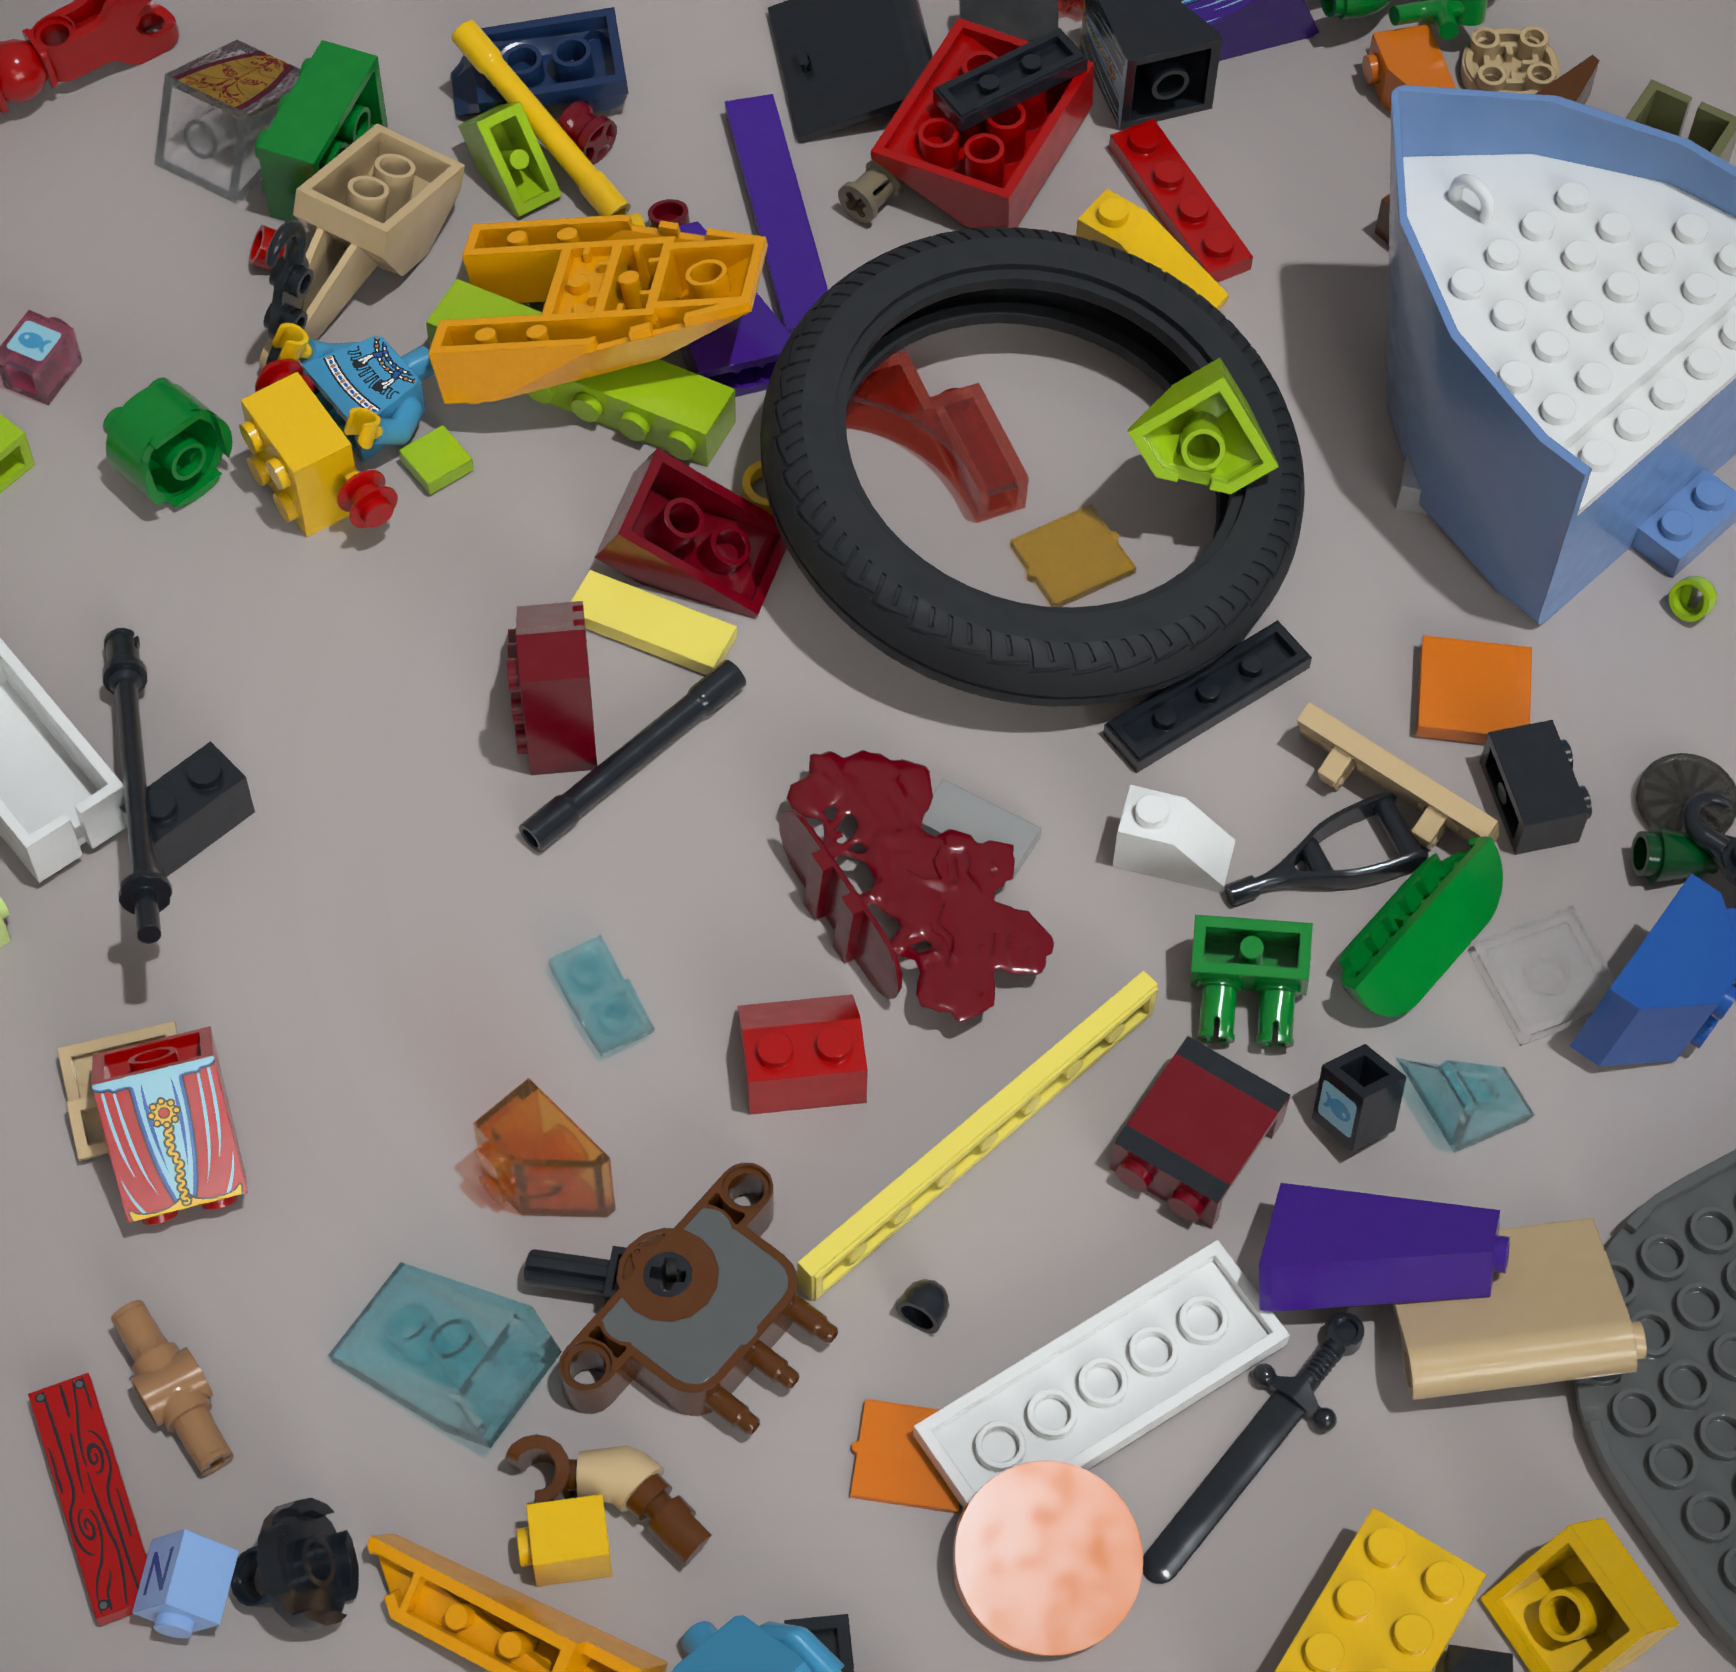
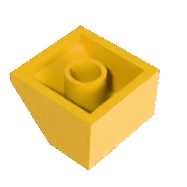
[1480,1517,1680,1672]

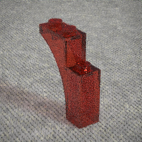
[846,350,1029,523]

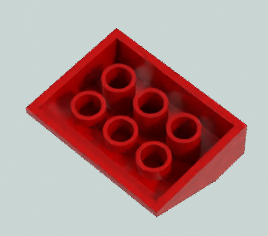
[870,18,1094,228]

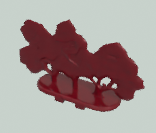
[779,750,1054,1022]

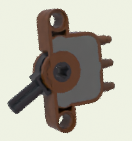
[524,1162,838,1434]

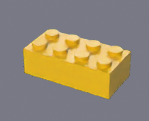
[1275,1507,1487,1672]

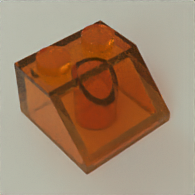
[473,1078,616,1218]

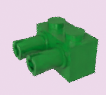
[1190,914,1313,1048]

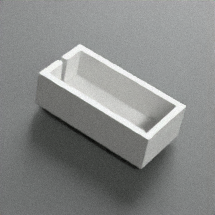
[0,638,126,883]

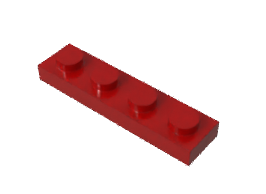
[1109,118,1253,283]

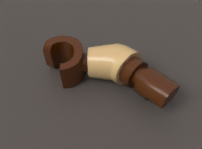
[505,1434,712,1567]

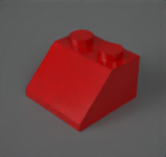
[737,994,868,1115]

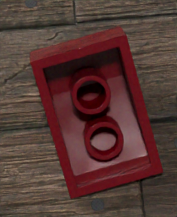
[594,448,787,618]

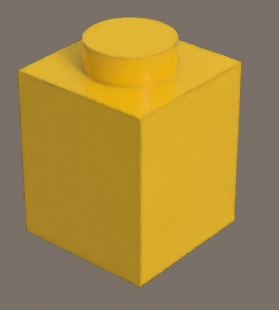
[516,1494,613,1587]

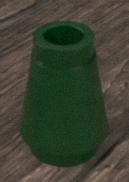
[1631,826,1719,883]

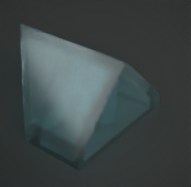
[1396,1058,1535,1153]

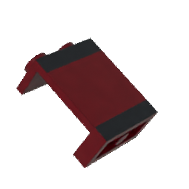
[1109,1036,1290,1229]

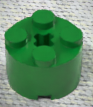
[103,377,233,507]

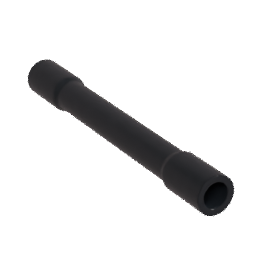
[519,660,746,852]

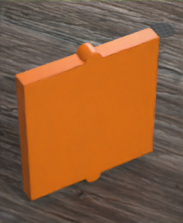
[850,1399,960,1514]

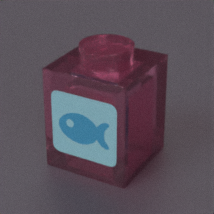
[0,310,83,405]

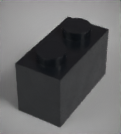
[1479,720,1592,855]
[119,741,255,877]

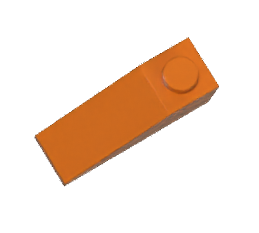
[1362,24,1457,112]

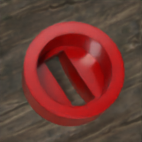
[249,225,285,270]

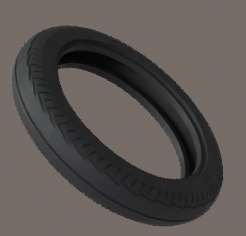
[760,227,1305,707]

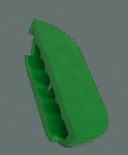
[1339,836,1503,1017]

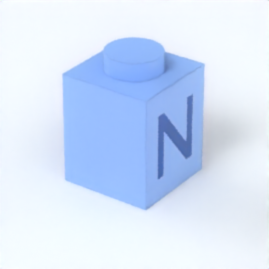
[132,1529,239,1638]

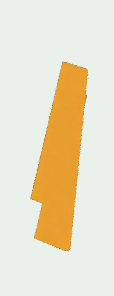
[367,1534,668,1672]

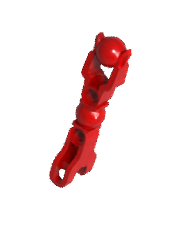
[0,0,179,114]

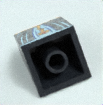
[1080,0,1222,130]

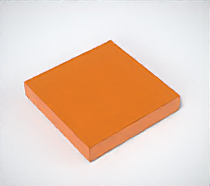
[1416,635,1532,744]

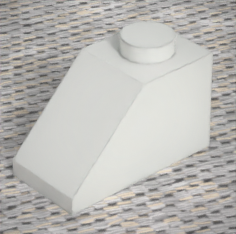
[1112,785,1236,893]

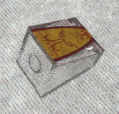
[154,39,300,204]

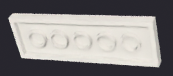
[913,1240,1290,1508]

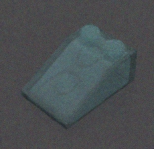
[328,1262,562,1449]

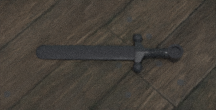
[1143,1312,1364,1584]

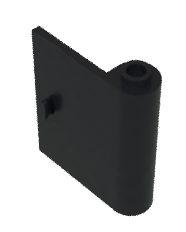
[768,0,933,143]

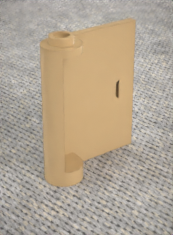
[1392,1218,1647,1400]

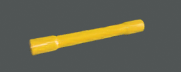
[451,20,631,216]

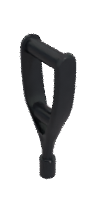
[1224,792,1429,906]

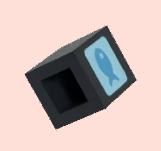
[1312,1044,1407,1152]

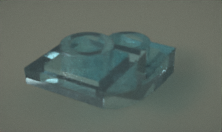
[548,935,655,1057]

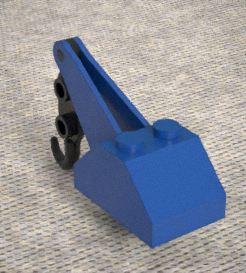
[1570,791,1736,1066]

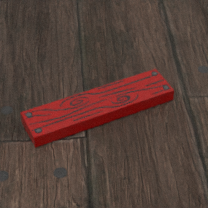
[28,1372,147,1626]

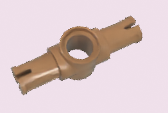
[111,1300,234,1476]

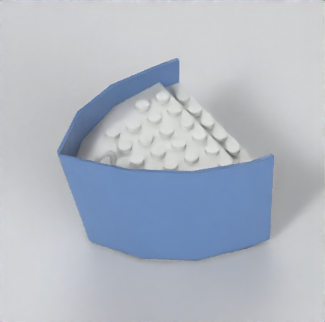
[1387,85,1736,624]

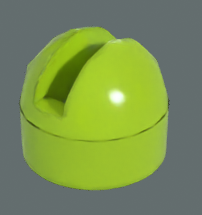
[1669,576,1718,622]

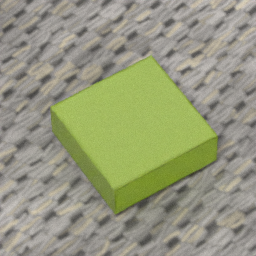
[399,425,474,495]

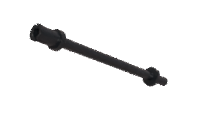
[102,628,172,944]

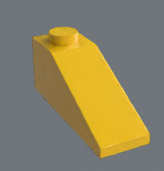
[1076,189,1229,310]

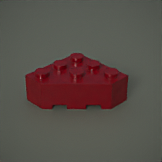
[506,601,597,775]

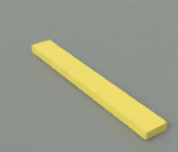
[797,970,1158,1301]

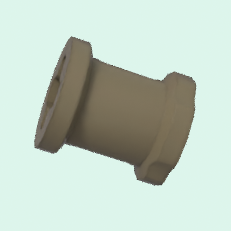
[838,159,904,224]

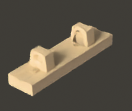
[1297,702,1500,851]

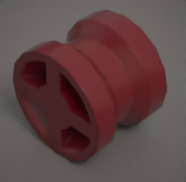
[557,101,617,164]

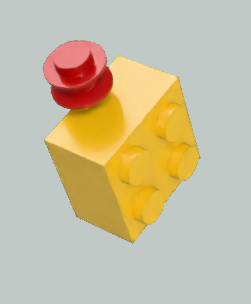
[239,359,398,537]

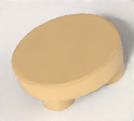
[1460,26,1560,94]

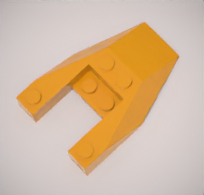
[428,215,768,404]

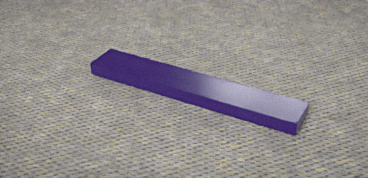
[724,94,828,334]

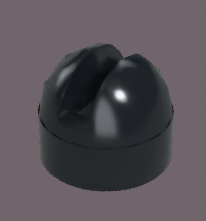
[896,1279,949,1333]

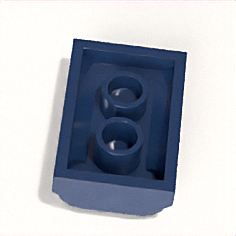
[451,7,629,116]

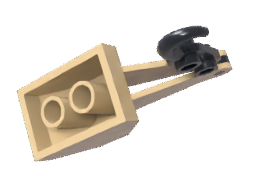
[259,123,465,369]

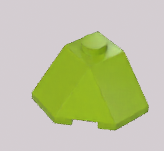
[1127,358,1279,494]

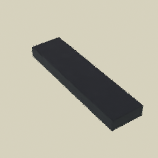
[1103,620,1312,773]

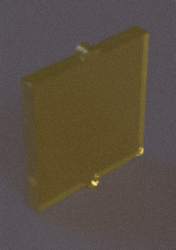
[1010,504,1136,607]

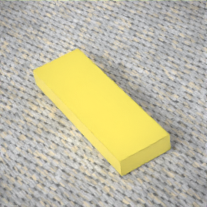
[571,570,737,675]

